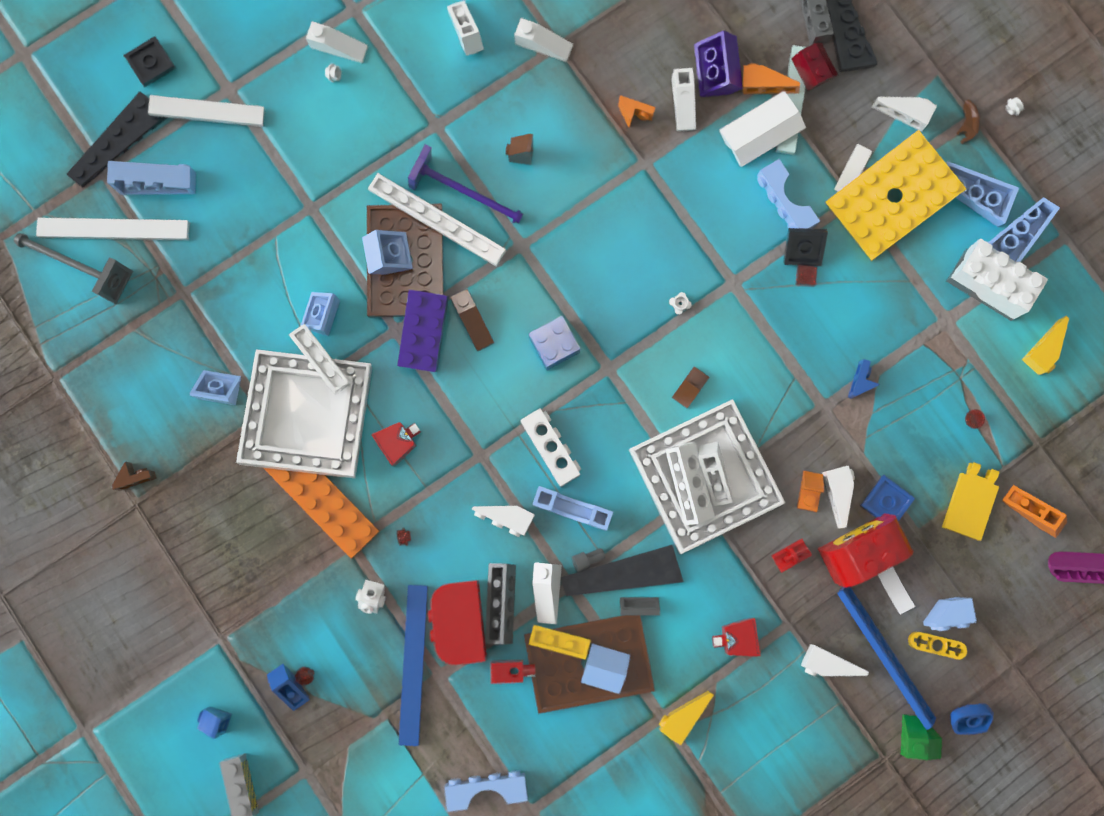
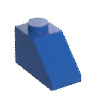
[267,664,310,711]
[197,707,232,739]

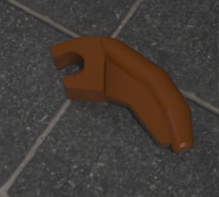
[956,99,980,144]

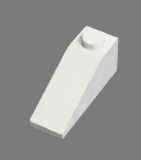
[447,1,484,56]
[515,18,573,62]
[306,22,368,63]
[872,97,937,132]
[698,442,733,507]
[822,465,855,528]
[533,563,562,624]
[801,644,869,677]

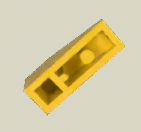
[1022,316,1069,375]
[659,691,714,746]

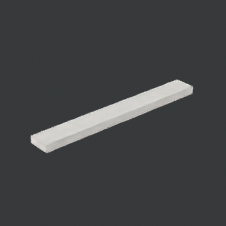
[368,173,506,266]
[36,218,190,240]

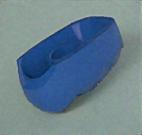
[950,703,994,735]

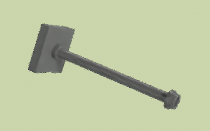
[14,233,133,304]

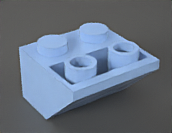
[923,597,976,631]

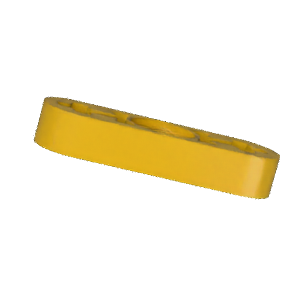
[908,632,967,659]

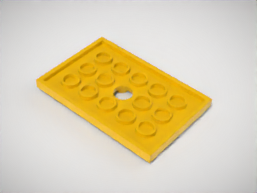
[825,130,966,261]

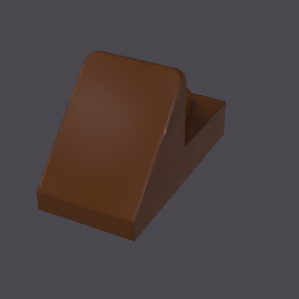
[672,366,710,409]
[112,462,157,491]

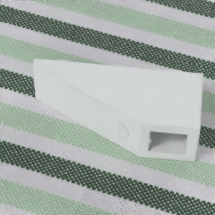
[672,68,696,131]
[472,506,535,537]

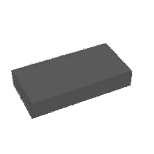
[620,597,660,615]

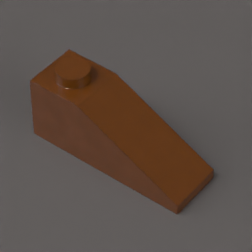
[450,289,494,352]

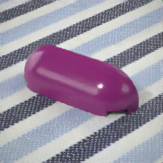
[1048,552,1104,584]

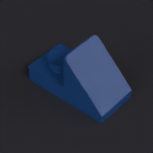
[848,359,880,399]

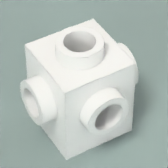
[356,580,386,614]

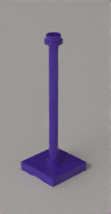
[408,144,523,224]

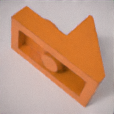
[618,95,656,128]
[797,471,824,512]

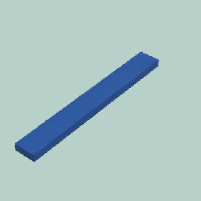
[399,585,428,746]
[837,587,936,730]

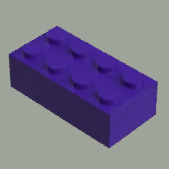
[397,290,449,372]

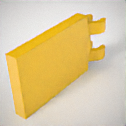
[942,462,999,541]

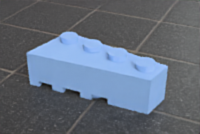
[107,161,196,195]
[945,161,1019,227]
[988,197,1060,262]

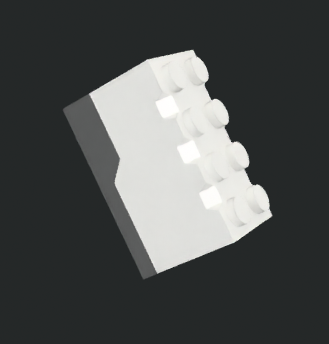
[946,239,1048,321]

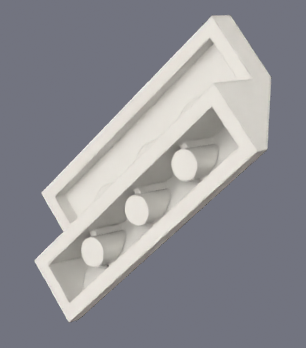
[719,91,806,167]

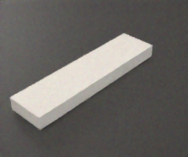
[289,323,351,395]

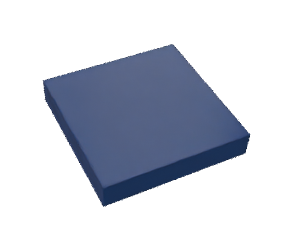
[860,475,915,521]

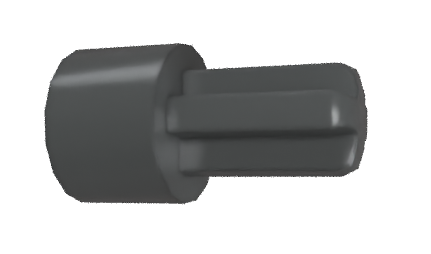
[571,548,605,572]

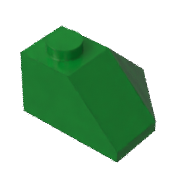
[901,714,942,760]

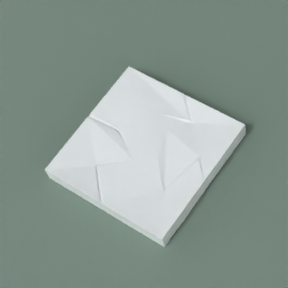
[236,349,372,479]
[629,399,785,554]

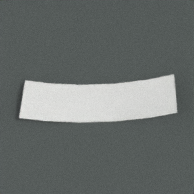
[834,144,872,192]
[878,567,915,614]

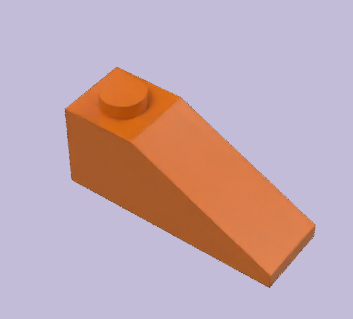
[743,63,800,94]
[1002,485,1067,538]

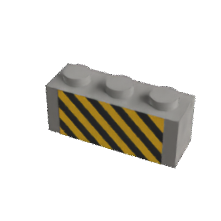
[220,753,259,816]

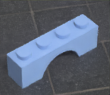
[757,159,820,229]
[532,486,613,531]
[445,770,528,812]

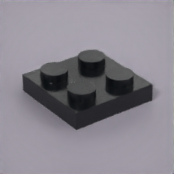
[123,36,176,87]
[783,228,828,266]

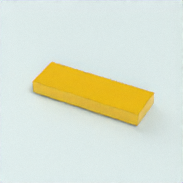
[529,625,591,660]

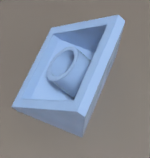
[301,292,340,336]
[190,370,241,405]
[581,644,630,694]

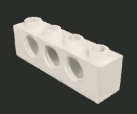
[520,409,581,487]
[665,442,715,525]

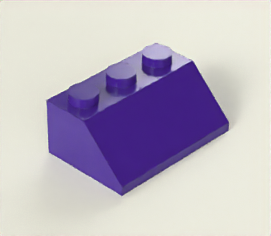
[694,30,743,97]

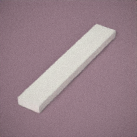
[148,95,265,127]

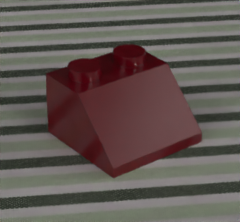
[791,43,839,91]

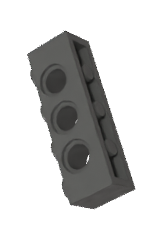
[800,0,834,45]
[485,563,516,644]

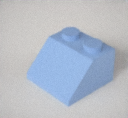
[362,230,413,275]

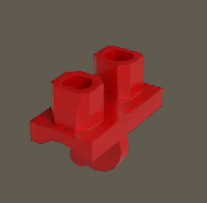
[771,538,812,573]

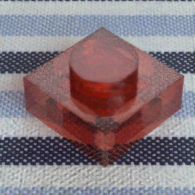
[795,265,817,287]

